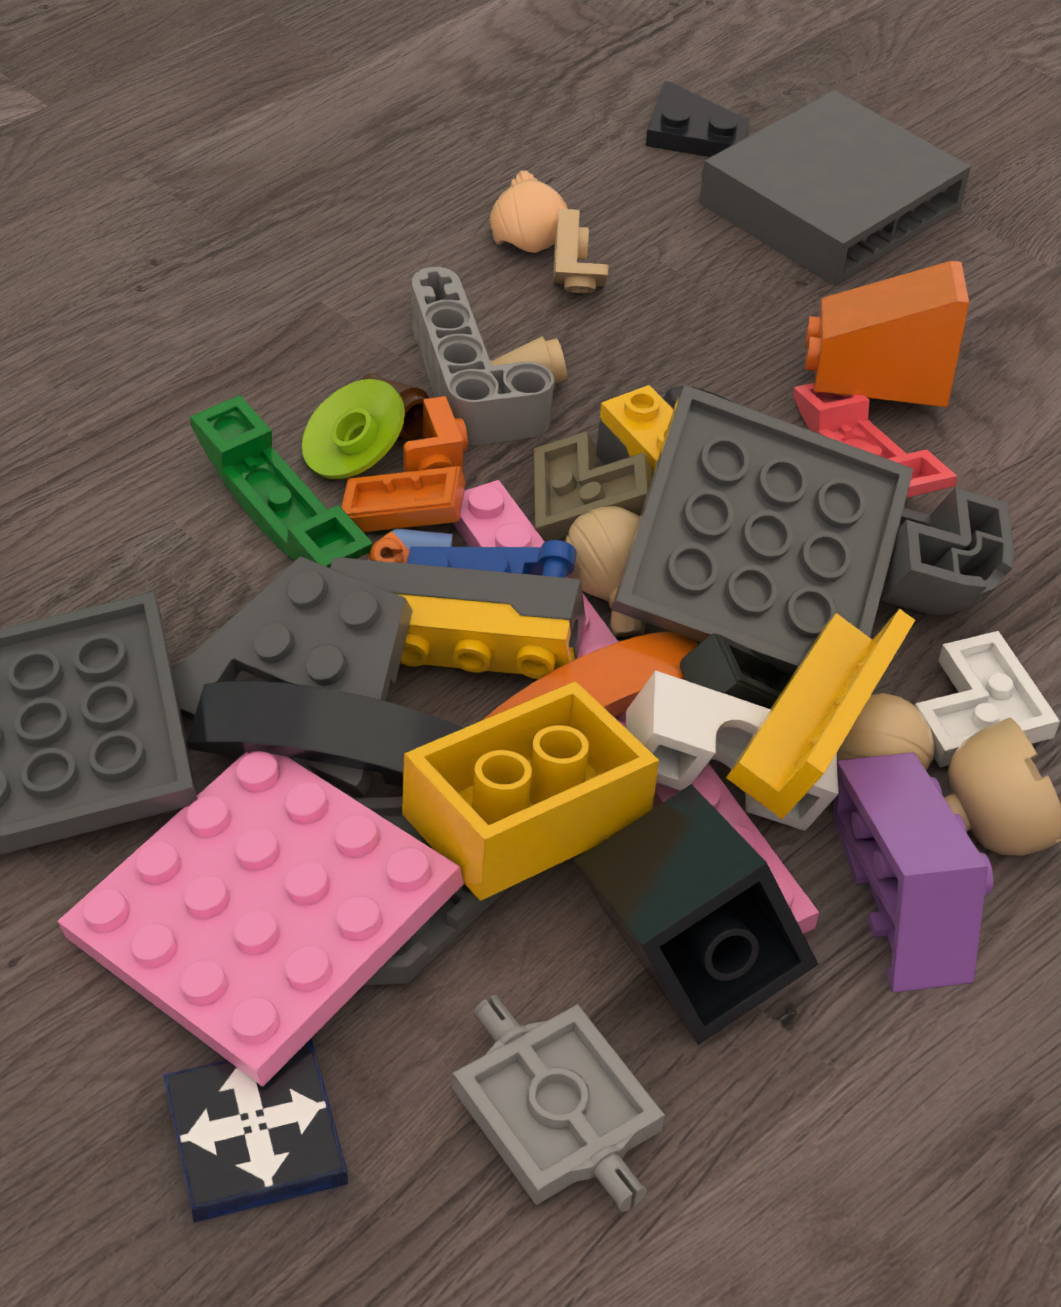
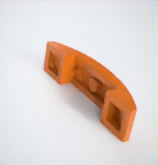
[481,631,698,721]

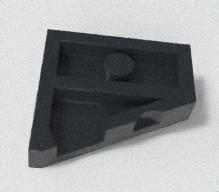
[646,81,750,157]

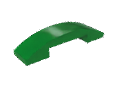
[190,395,373,568]

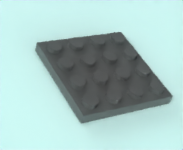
[611,384,914,675]
[0,591,198,855]

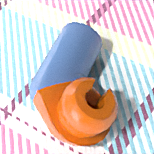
[368,529,453,564]

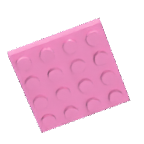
[58,750,464,1087]

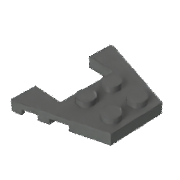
[172,557,413,797]

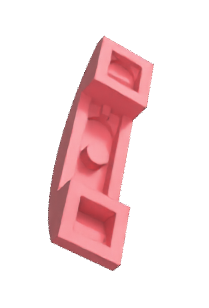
[793,383,957,498]

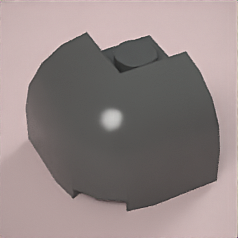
[879,487,1014,616]

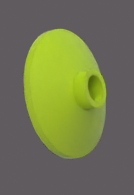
[302,379,405,479]

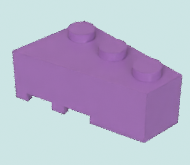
[833,752,993,993]

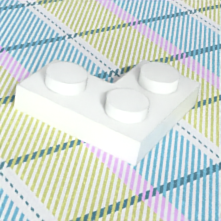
[915,631,1060,767]

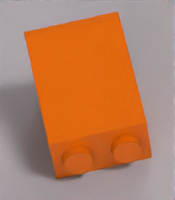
[804,261,969,407]

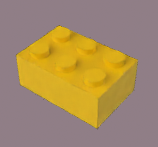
[402,681,659,901]

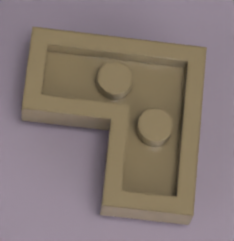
[534,431,653,542]

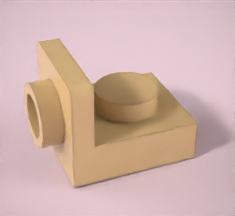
[553,209,609,293]

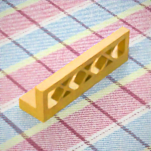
[726,608,915,820]

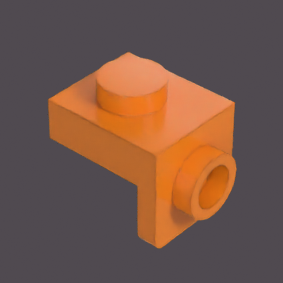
[403,396,468,472]

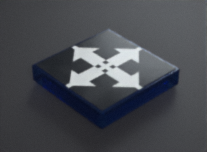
[163,1040,348,1223]

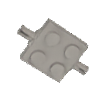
[452,995,665,1212]

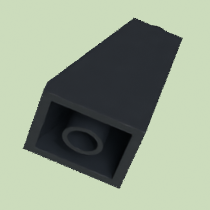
[574,784,819,1045]

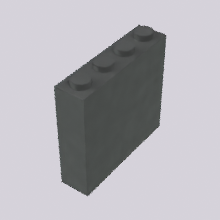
[699,90,971,286]

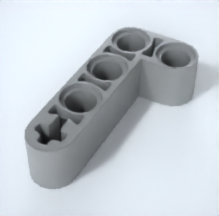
[412,267,554,445]

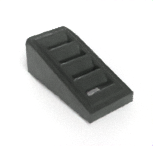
[680,633,792,709]

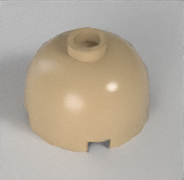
[944,717,1061,856]

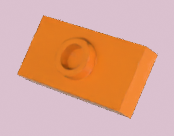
[341,466,466,532]

